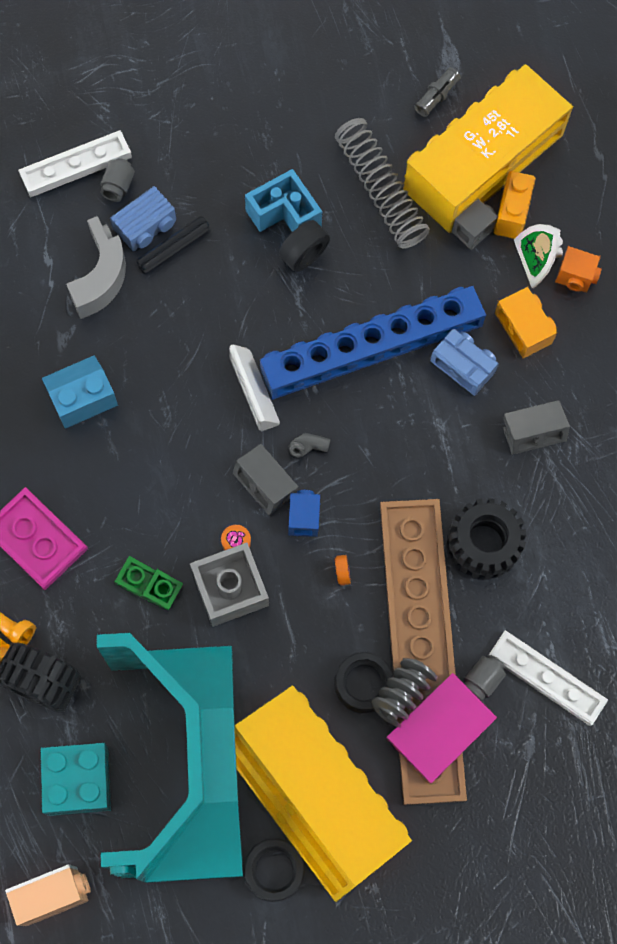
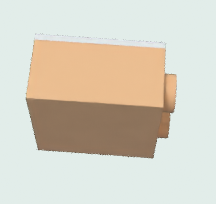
[5,864,91,926]

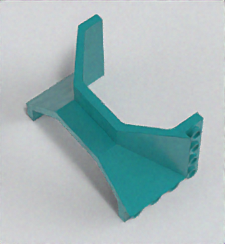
[96,633,243,883]

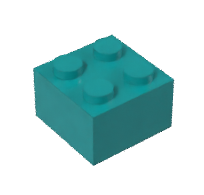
[41,743,111,816]

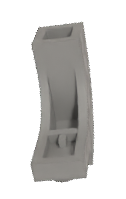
[66,216,126,319]

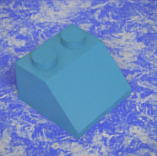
[42,355,118,429]

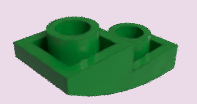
[114,556,183,610]

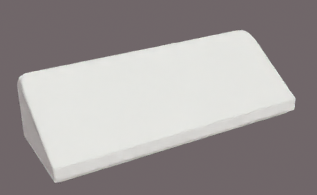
[229,344,280,432]

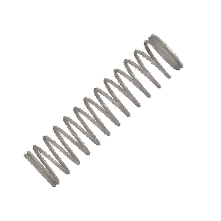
[335,118,430,248]

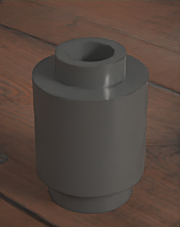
[100,158,135,202]
[464,655,506,702]

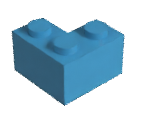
[245,169,322,232]

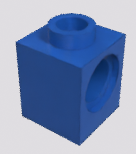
[288,490,320,537]

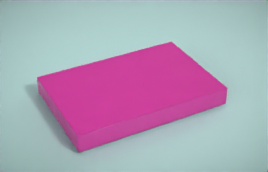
[0,487,88,590]
[386,673,497,784]

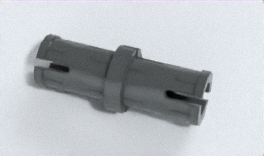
[414,67,461,117]

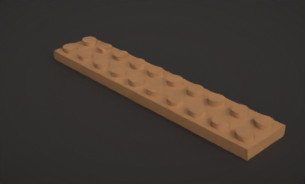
[380,499,467,805]

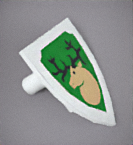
[514,224,563,288]

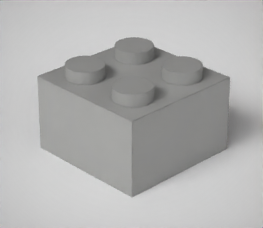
[190,543,269,627]

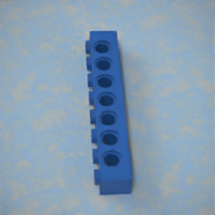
[260,286,486,400]

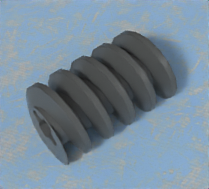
[371,658,438,728]

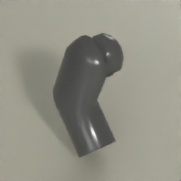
[288,433,331,458]

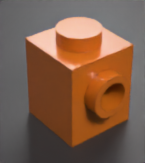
[555,246,602,293]

